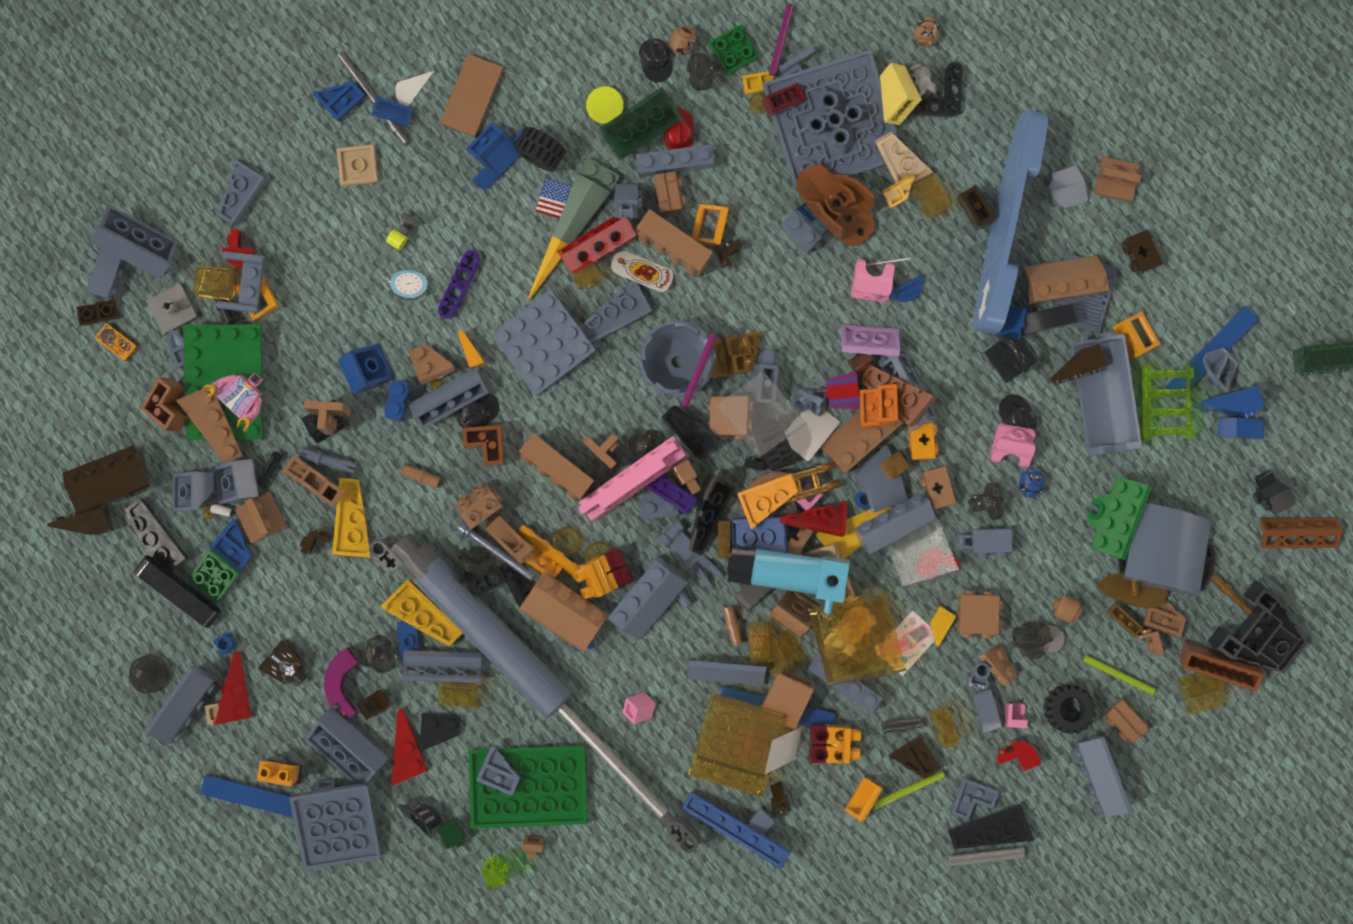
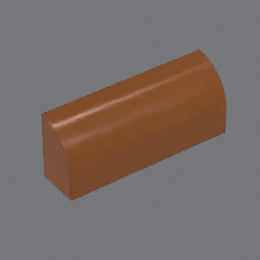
[1180,640,1264,692]

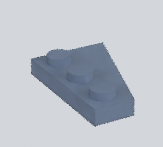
[217,159,266,226]

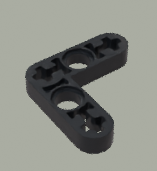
[910,62,963,118]
[469,563,532,608]

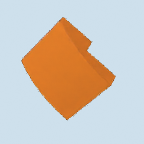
[860,384,899,429]

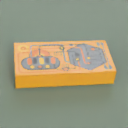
[95,323,138,361]

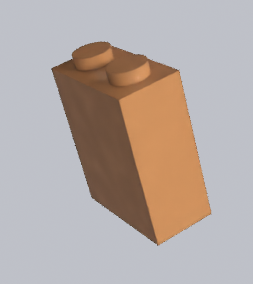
[759,667,815,730]

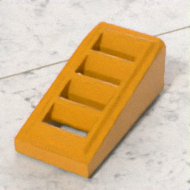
[458,330,485,369]

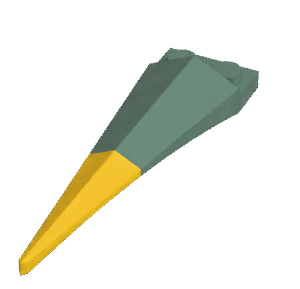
[528,157,621,299]

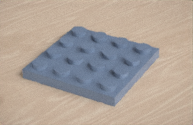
[491,289,597,396]
[289,783,382,870]

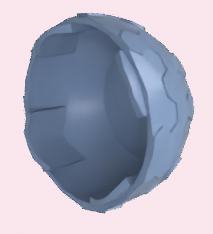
[639,320,716,397]

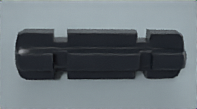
[257,451,282,488]

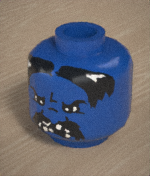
[1018,469,1045,498]

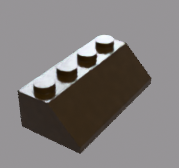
[62,445,150,515]

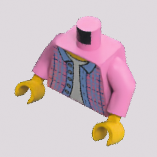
[201,372,263,432]

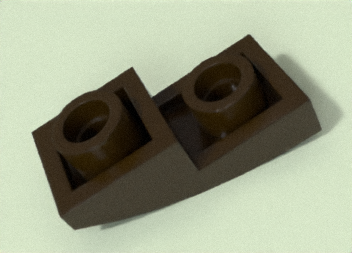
[76,300,118,327]

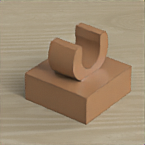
[522,835,544,859]

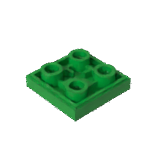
[708,25,759,76]
[189,548,241,602]

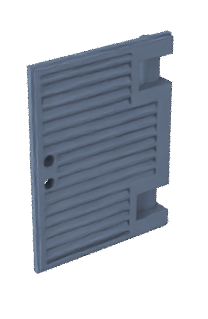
[1053,254,1118,334]

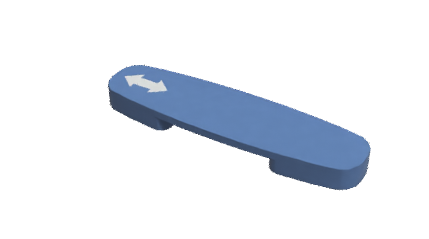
[973,109,1048,334]

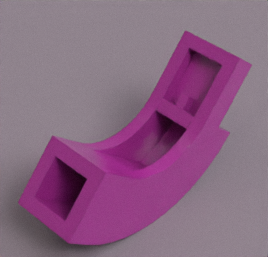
[324,647,360,718]

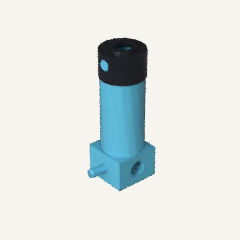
[727,543,850,614]

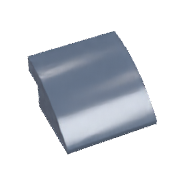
[1123,503,1211,596]

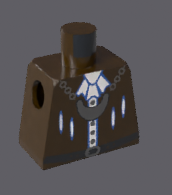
[258,639,308,685]

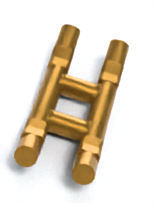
[770,462,841,505]

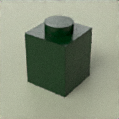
[436,818,466,850]

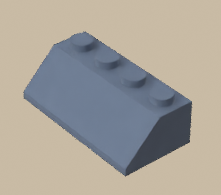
[89,204,178,279]
[608,556,689,639]
[144,666,217,745]
[304,707,389,785]
[1073,735,1132,818]

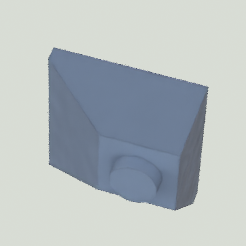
[172,472,215,512]

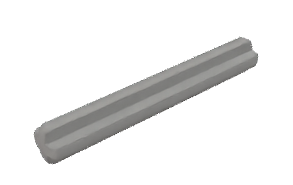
[948,847,1025,866]

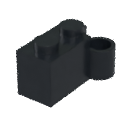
[1252,470,1296,514]

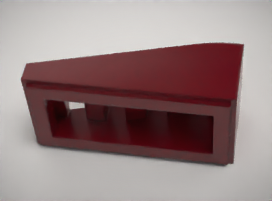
[762,82,806,117]

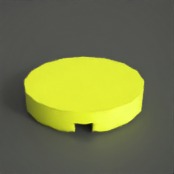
[586,86,624,125]

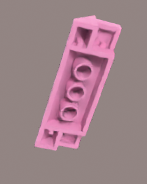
[578,436,689,521]

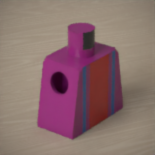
[815,372,860,410]

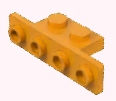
[517,525,580,579]

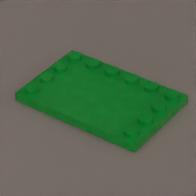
[183,324,264,440]
[468,745,588,829]

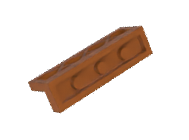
[1260,518,1343,548]

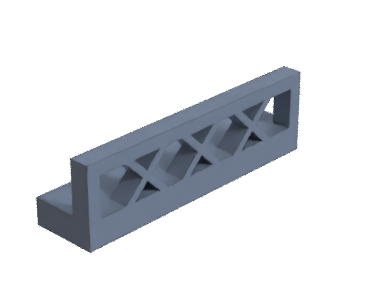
[879,353,938,431]
[402,651,482,683]
[687,660,766,686]

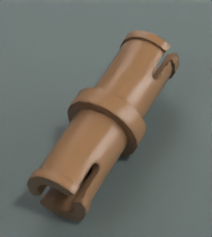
[400,463,441,488]
[722,605,744,646]

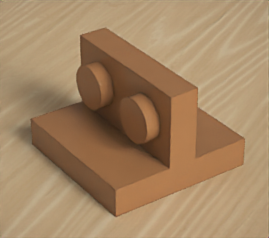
[1094,157,1141,202]
[303,400,351,435]
[583,433,619,471]
[235,492,287,544]
[769,590,821,637]

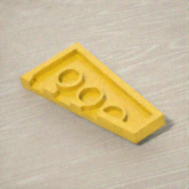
[332,478,371,558]
[814,507,892,559]
[380,579,463,647]

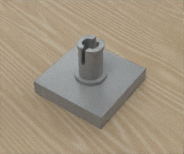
[146,283,198,335]

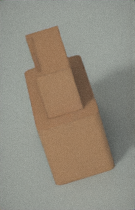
[672,459,701,495]

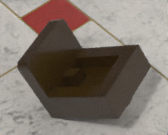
[718,239,742,270]
[300,529,330,555]
[357,689,390,721]

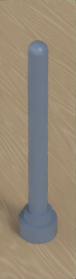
[456,521,535,580]

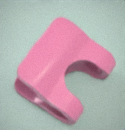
[851,258,895,302]
[991,424,1035,468]

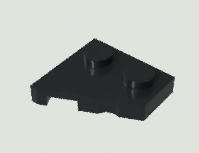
[419,713,461,751]

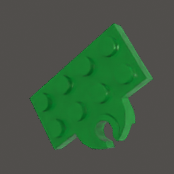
[1087,476,1152,560]

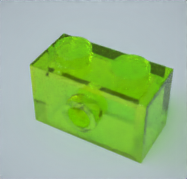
[480,855,511,891]

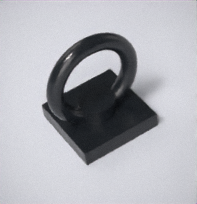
[983,334,1037,383]

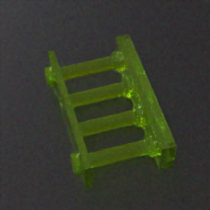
[1142,363,1195,442]

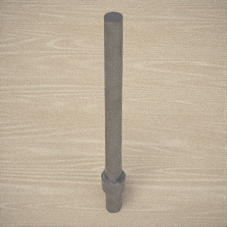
[337,52,410,146]

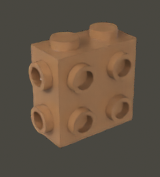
[707,397,755,440]
[455,482,502,529]
[957,591,1003,639]

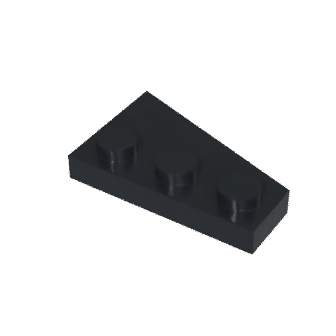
[662,405,721,460]

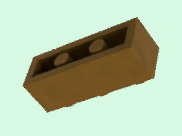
[718,521,730,558]
[1106,604,1143,637]

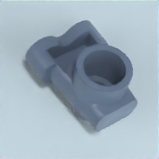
[794,389,826,417]
[966,657,991,690]

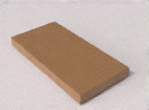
[440,54,503,138]

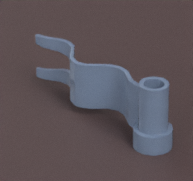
[656,521,724,590]

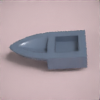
[167,329,184,369]

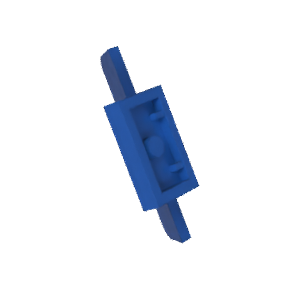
[465,123,524,190]

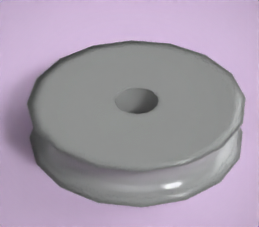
[1036,625,1065,654]

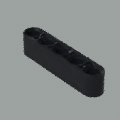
[134,555,222,628]

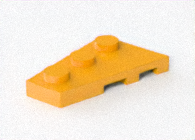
[737,473,799,529]

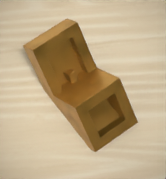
[879,451,910,480]

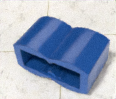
[384,380,411,422]

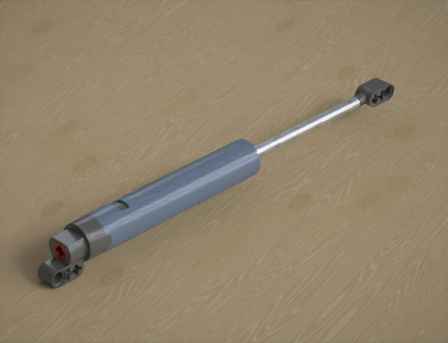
[369,533,701,853]

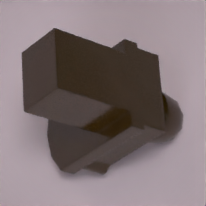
[770,783,791,816]

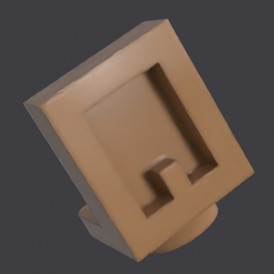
[1136,628,1164,656]

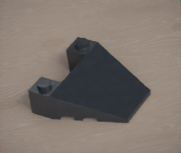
[1208,580,1308,673]

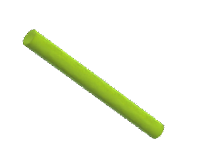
[1083,655,1156,695]
[873,770,945,810]

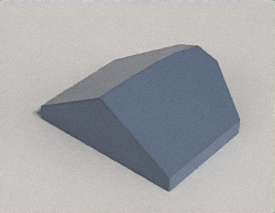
[1049,165,1089,209]
[1203,347,1239,393]

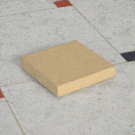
[336,144,379,187]

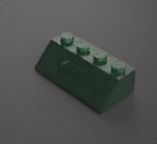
[598,87,683,161]
[1292,342,1353,376]

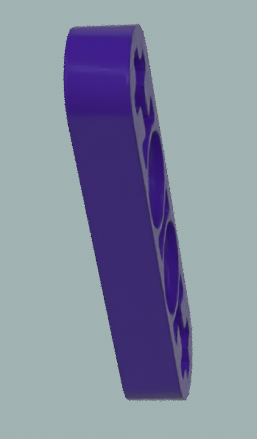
[438,250,480,319]

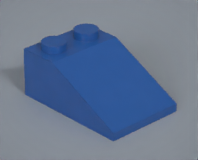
[1192,386,1265,418]

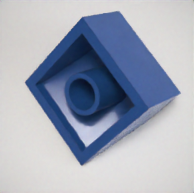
[338,343,394,394]

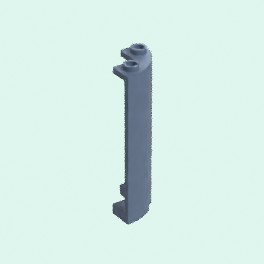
[1071,332,1142,456]

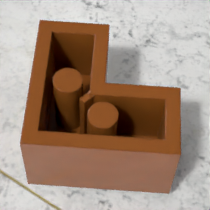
[140,377,188,431]
[462,425,505,467]

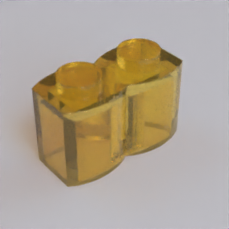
[911,173,952,219]
[929,706,959,749]

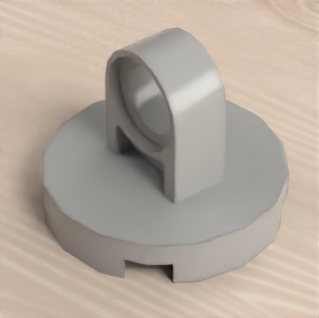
[908,64,937,97]

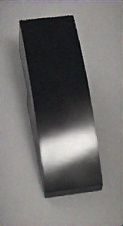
[1021,303,1079,336]

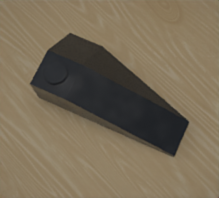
[689,474,736,555]

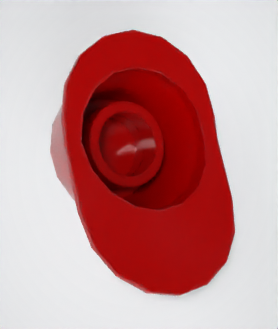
[663,108,694,150]

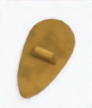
[1097,572,1168,609]

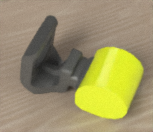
[386,212,420,251]

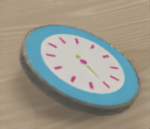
[389,269,428,300]

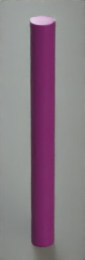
[769,3,794,76]
[681,334,717,408]

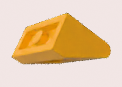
[691,204,729,248]
[235,276,280,322]
[1112,311,1161,360]
[845,777,883,823]

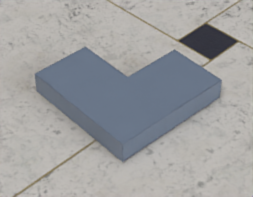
[950,777,1000,821]

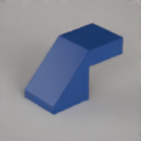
[1218,418,1265,439]

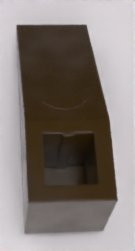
[1047,344,1106,386]
[47,506,114,536]

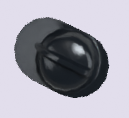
[639,38,673,83]
[457,393,500,428]
[999,394,1037,430]
[398,804,441,839]

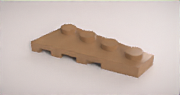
[176,390,244,463]

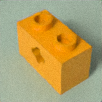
[908,421,938,461]

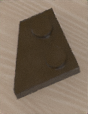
[888,735,941,779]

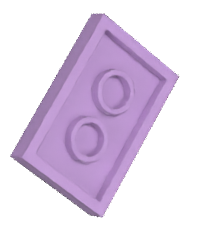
[841,324,900,357]

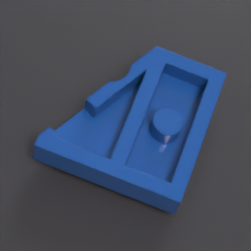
[312,81,366,121]
[209,519,253,572]

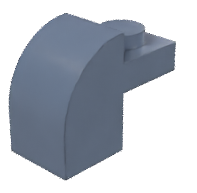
[747,807,775,839]

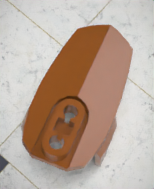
[795,164,875,247]

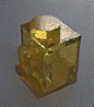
[572,263,603,289]

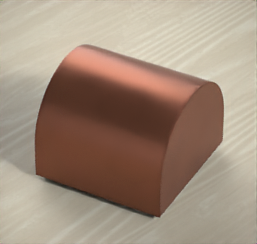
[848,353,873,375]

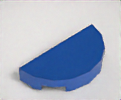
[890,274,924,302]

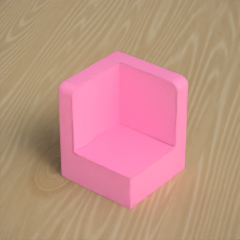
[795,483,823,511]
[622,692,656,724]
[1005,703,1028,728]

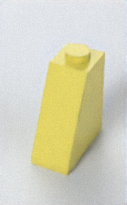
[880,63,922,125]

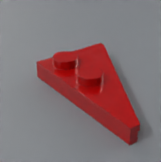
[779,501,847,537]
[213,651,252,725]
[391,708,428,786]

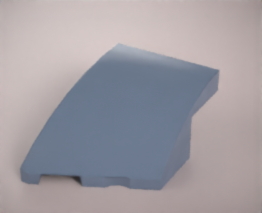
[855,445,908,513]

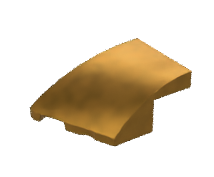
[710,331,762,380]

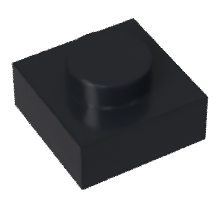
[743,456,764,471]

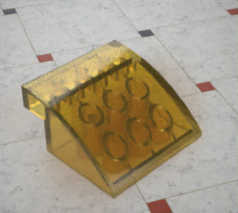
[808,594,907,685]
[688,693,787,797]

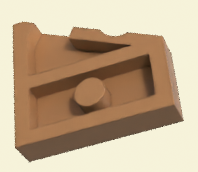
[408,344,455,385]
[1142,600,1186,638]
[979,643,1018,686]

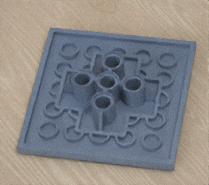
[762,49,899,193]

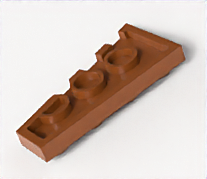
[858,365,936,427]

